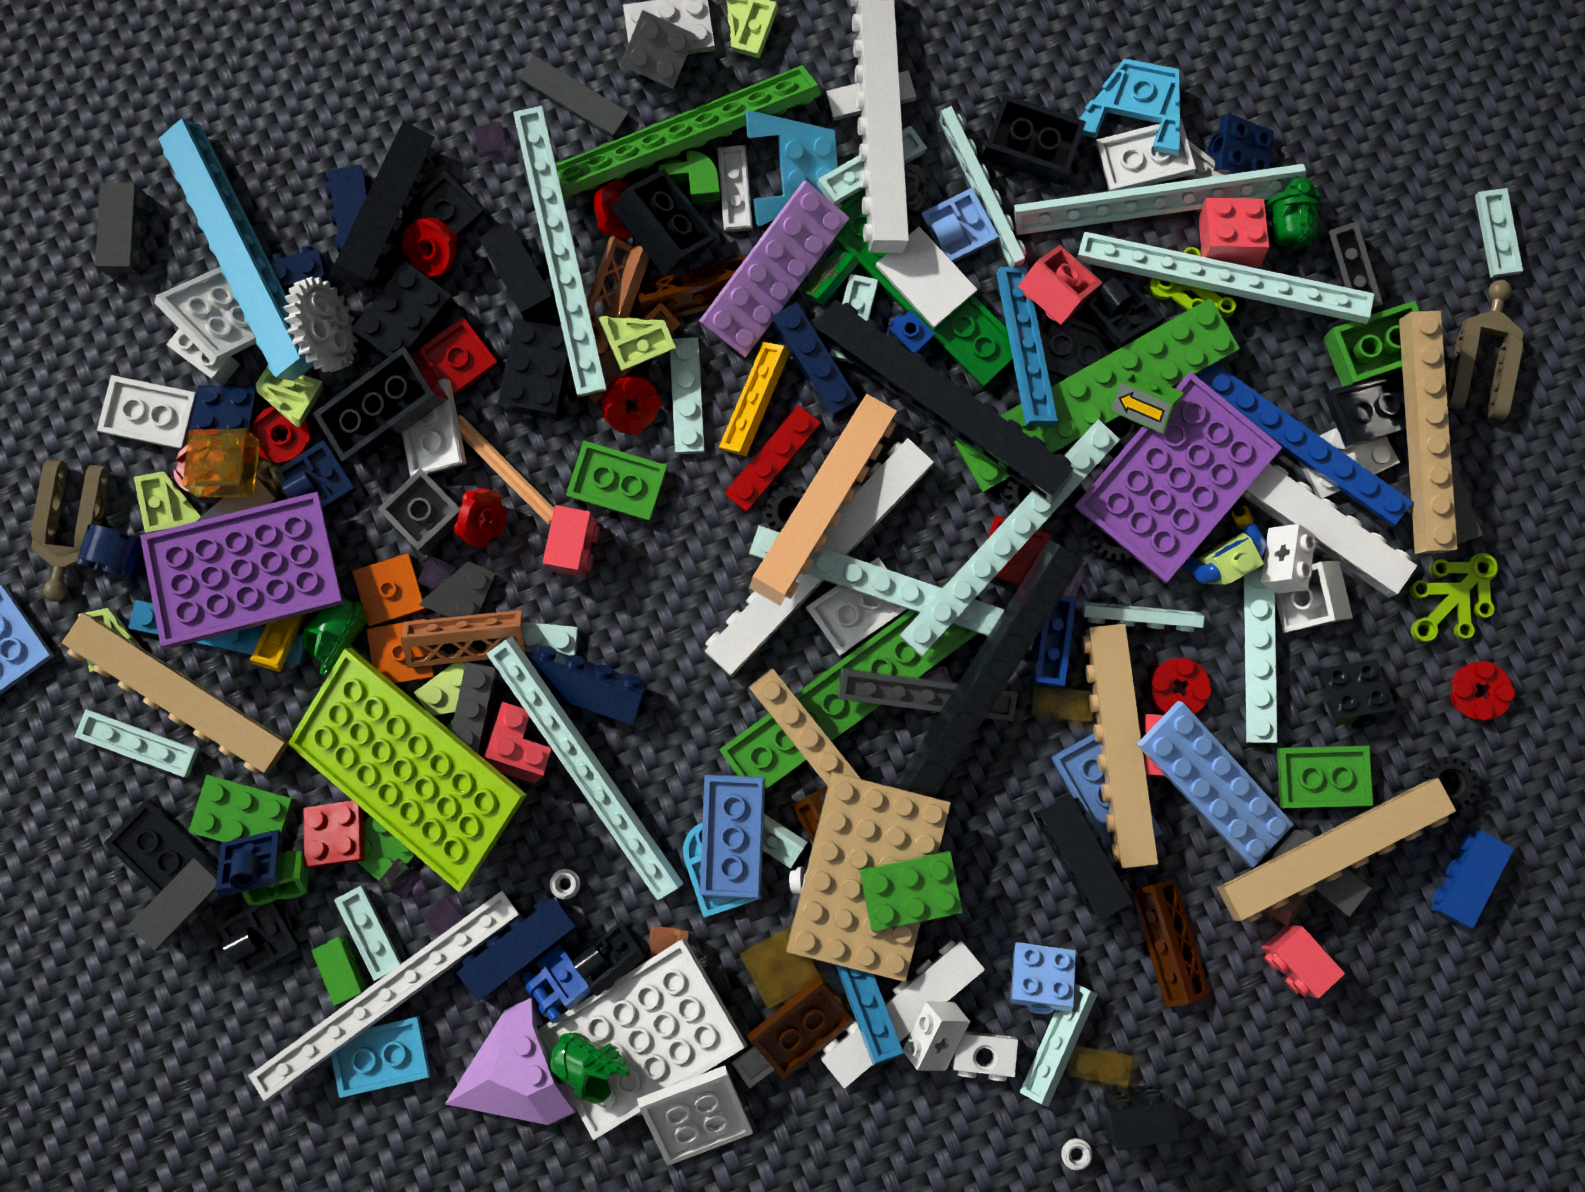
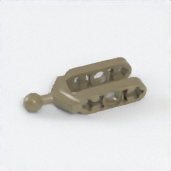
[1446,280,1524,421]
[31,459,110,602]

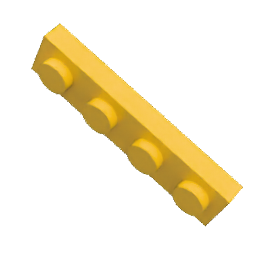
[719,342,790,456]

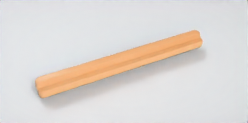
[457,415,554,524]

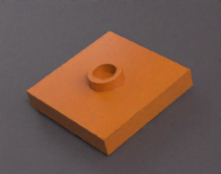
[352,553,427,627]
[367,619,435,684]

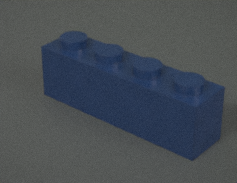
[325,164,388,289]
[772,302,858,422]
[528,645,649,725]
[456,896,579,1002]

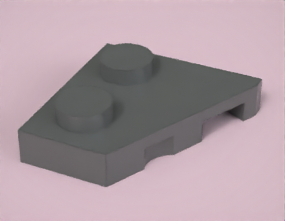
[419,561,496,617]

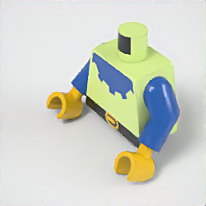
[1183,506,1266,584]

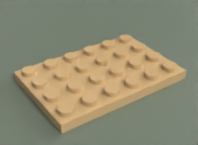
[786,772,951,982]

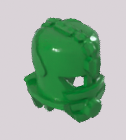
[1266,178,1320,250]
[302,598,367,676]
[550,1032,630,1104]

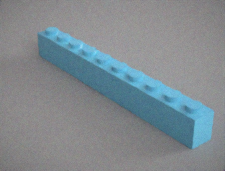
[158,118,313,381]

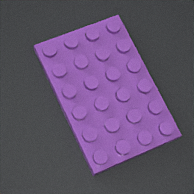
[1074,371,1282,583]
[140,492,344,650]

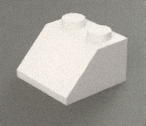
[1275,561,1353,633]

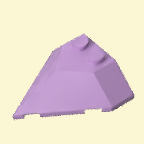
[445,997,576,1125]

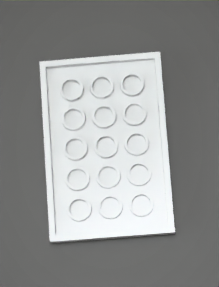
[538,938,748,1140]

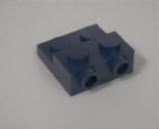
[268,246,331,296]

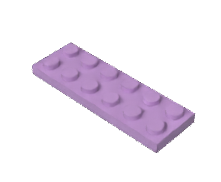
[699,181,849,357]

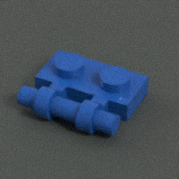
[522,944,592,1024]

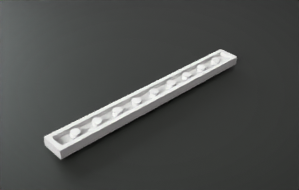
[248,891,520,1102]

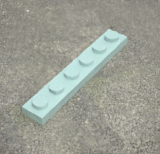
[939,106,1026,267]
[1244,565,1278,743]

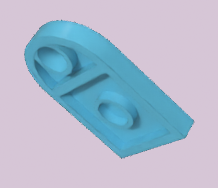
[683,822,761,917]

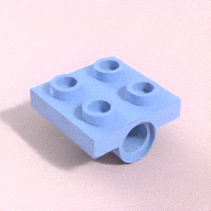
[920,188,999,263]
[1010,942,1076,1014]

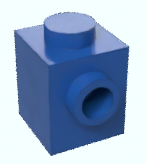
[889,310,935,354]

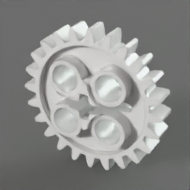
[284,277,358,373]

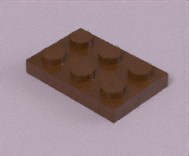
[747,977,855,1080]

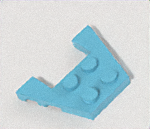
[1079,58,1180,156]
[745,110,838,226]

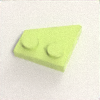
[599,316,676,372]
[256,366,323,428]

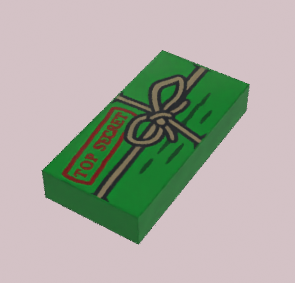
[801,248,859,305]

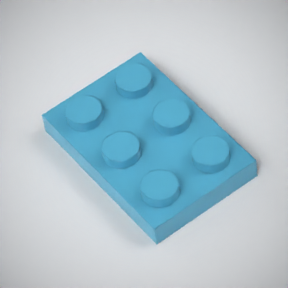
[331,1016,431,1098]

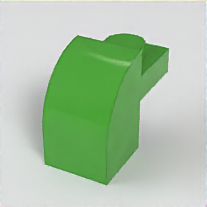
[659,150,721,204]

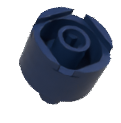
[76,524,144,580]

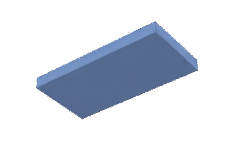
[1050,733,1163,852]
[700,774,766,899]

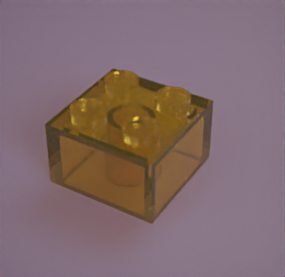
[182,428,260,497]
[740,925,822,1009]

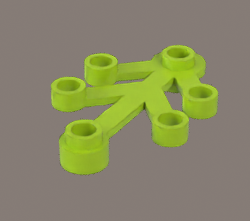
[1150,247,1236,317]
[1410,553,1498,642]

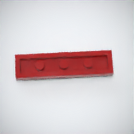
[724,405,821,513]

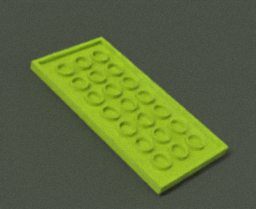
[287,648,527,892]

